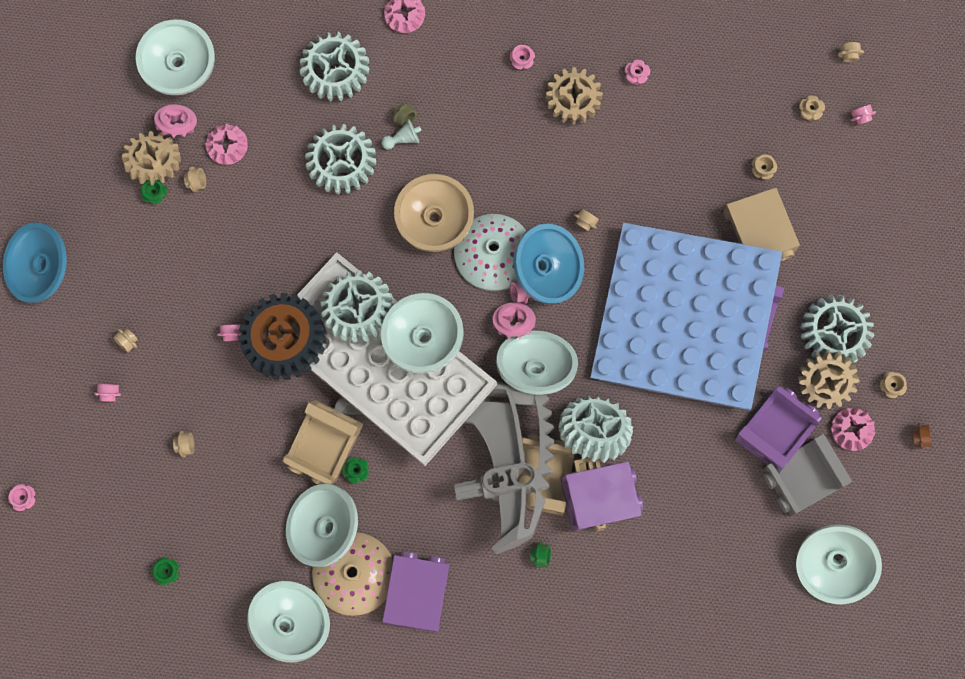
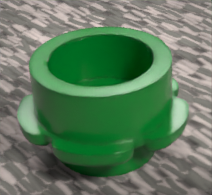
[141,180,167,204]
[342,457,369,484]
[530,541,551,569]
[152,558,179,585]

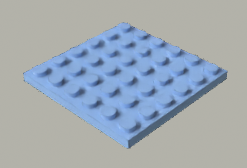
[590,223,782,411]

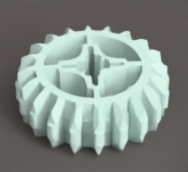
[299,31,370,102]
[305,124,376,195]
[320,270,393,343]
[800,295,874,366]
[559,395,633,463]

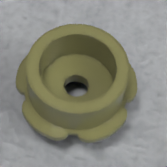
[393,103,417,127]

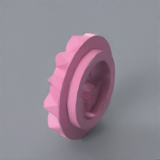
[384,0,425,33]
[154,104,197,138]
[205,123,248,165]
[493,302,536,339]
[831,407,876,451]

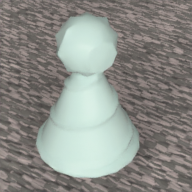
[381,119,422,150]

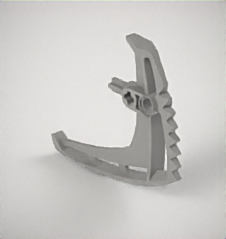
[334,382,554,554]

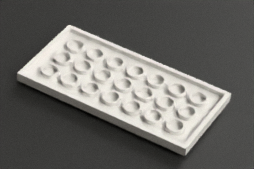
[268,252,497,466]

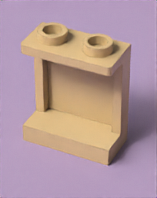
[723,188,800,261]
[282,400,363,485]
[517,435,575,516]

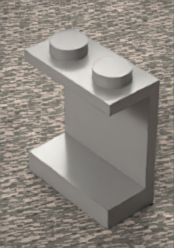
[763,434,852,516]

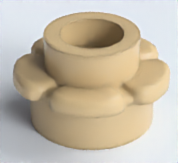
[838,42,864,62]
[799,96,825,121]
[751,154,777,180]
[184,166,206,192]
[574,208,599,231]
[113,328,138,353]
[880,372,907,398]
[173,431,195,457]

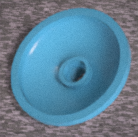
[3,222,67,303]
[513,224,584,304]

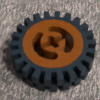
[238,293,327,380]

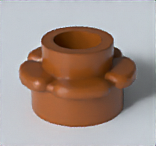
[912,423,931,450]

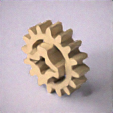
[546,67,603,125]
[122,131,181,185]
[798,350,859,409]

